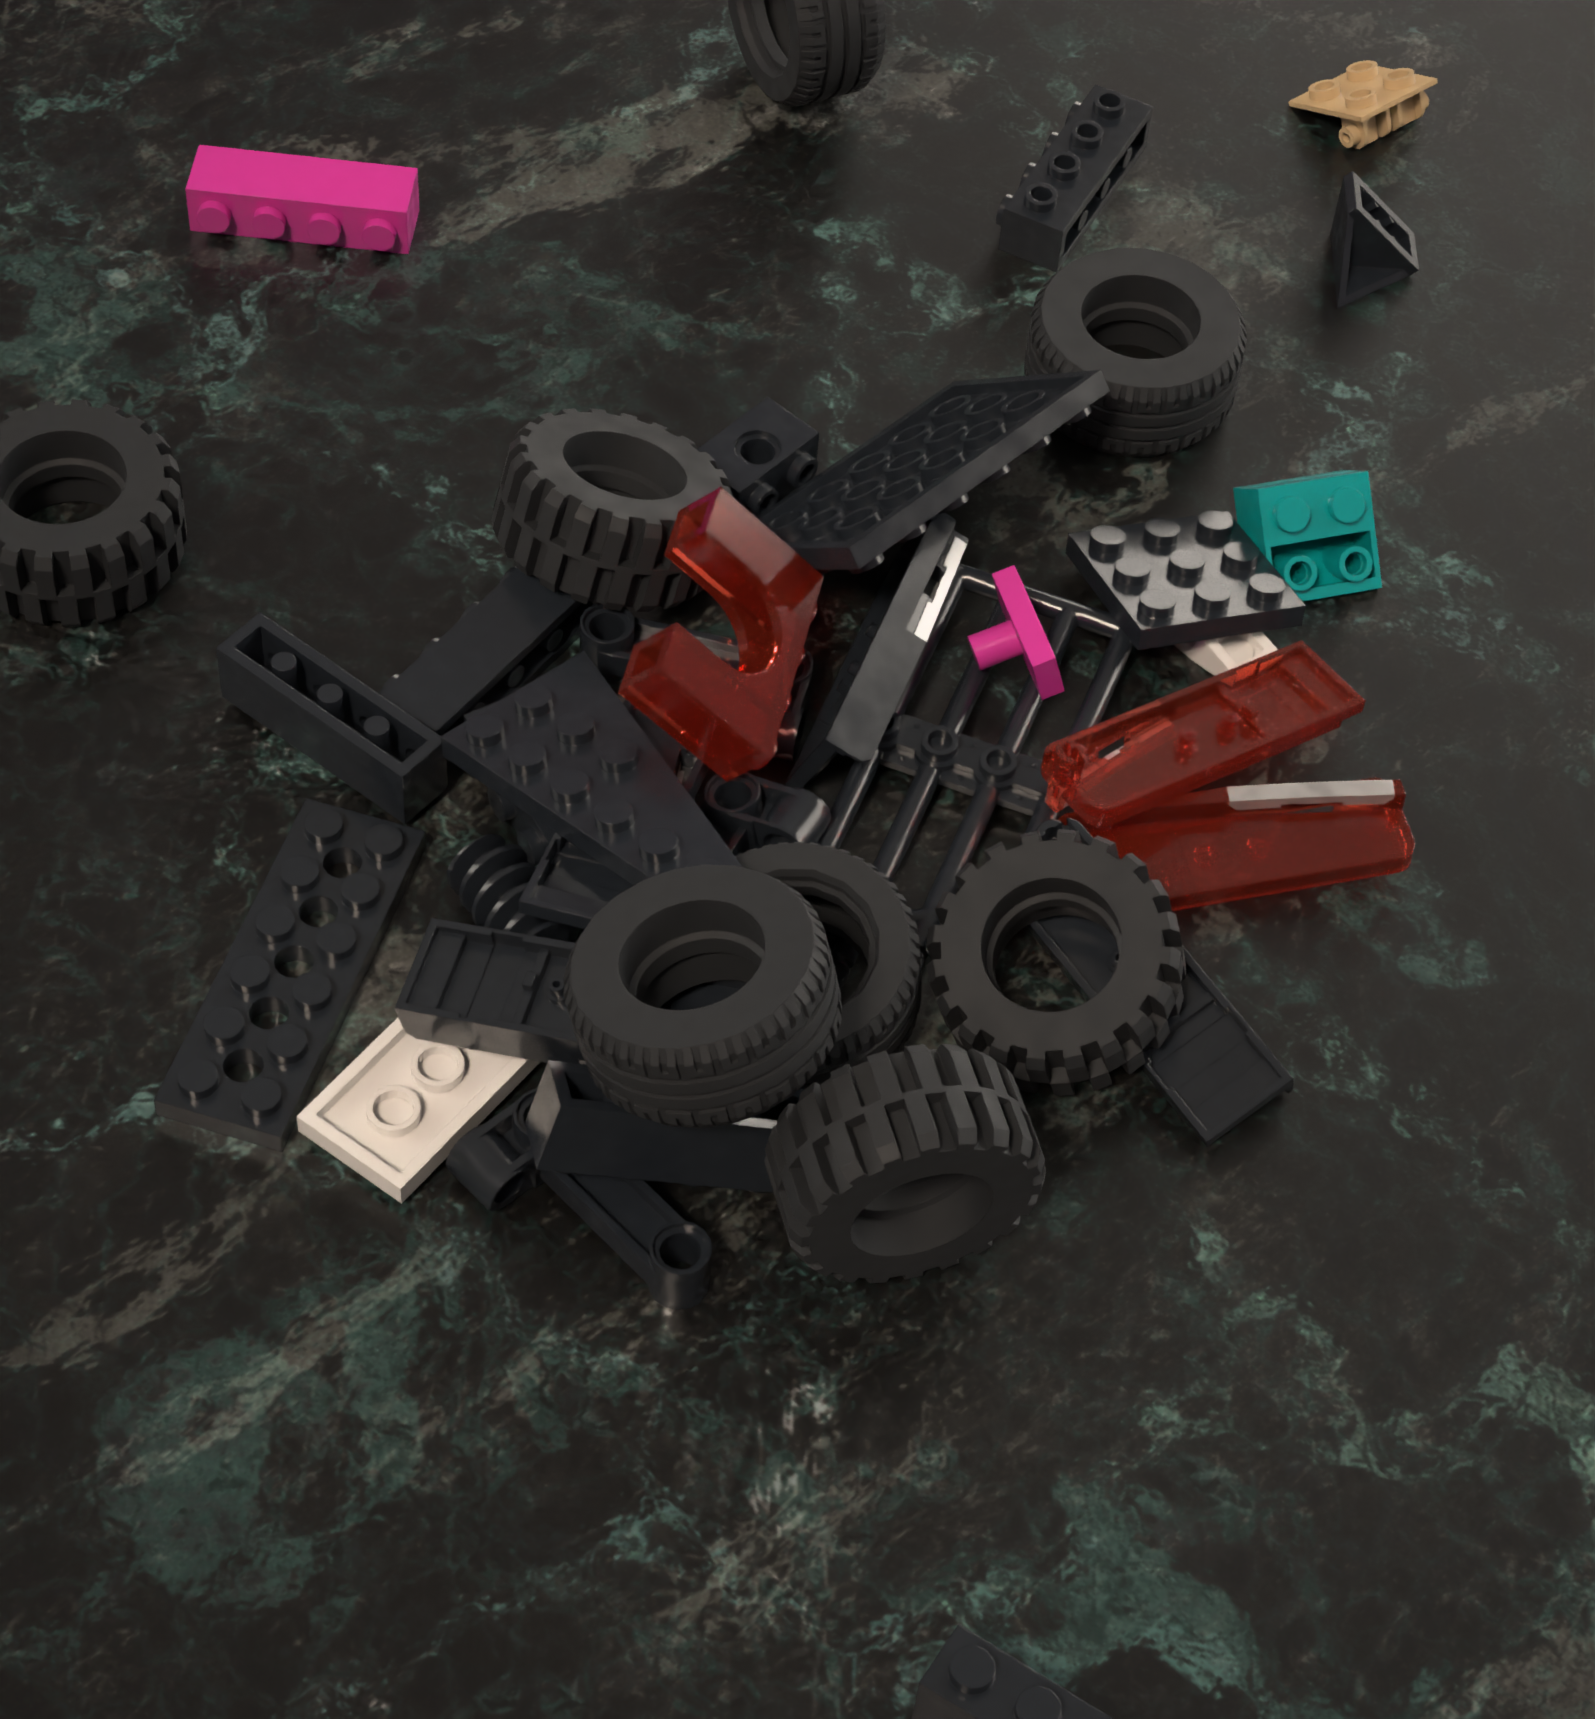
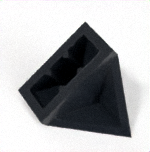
[1330,171,1419,309]

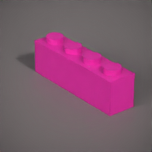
[185,145,419,254]

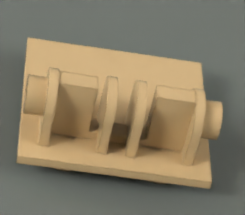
[1289,60,1438,149]

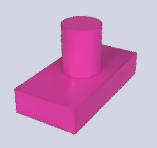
[967,565,1065,700]

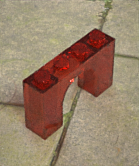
[618,487,824,782]

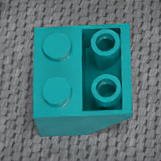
[1233,470,1382,602]

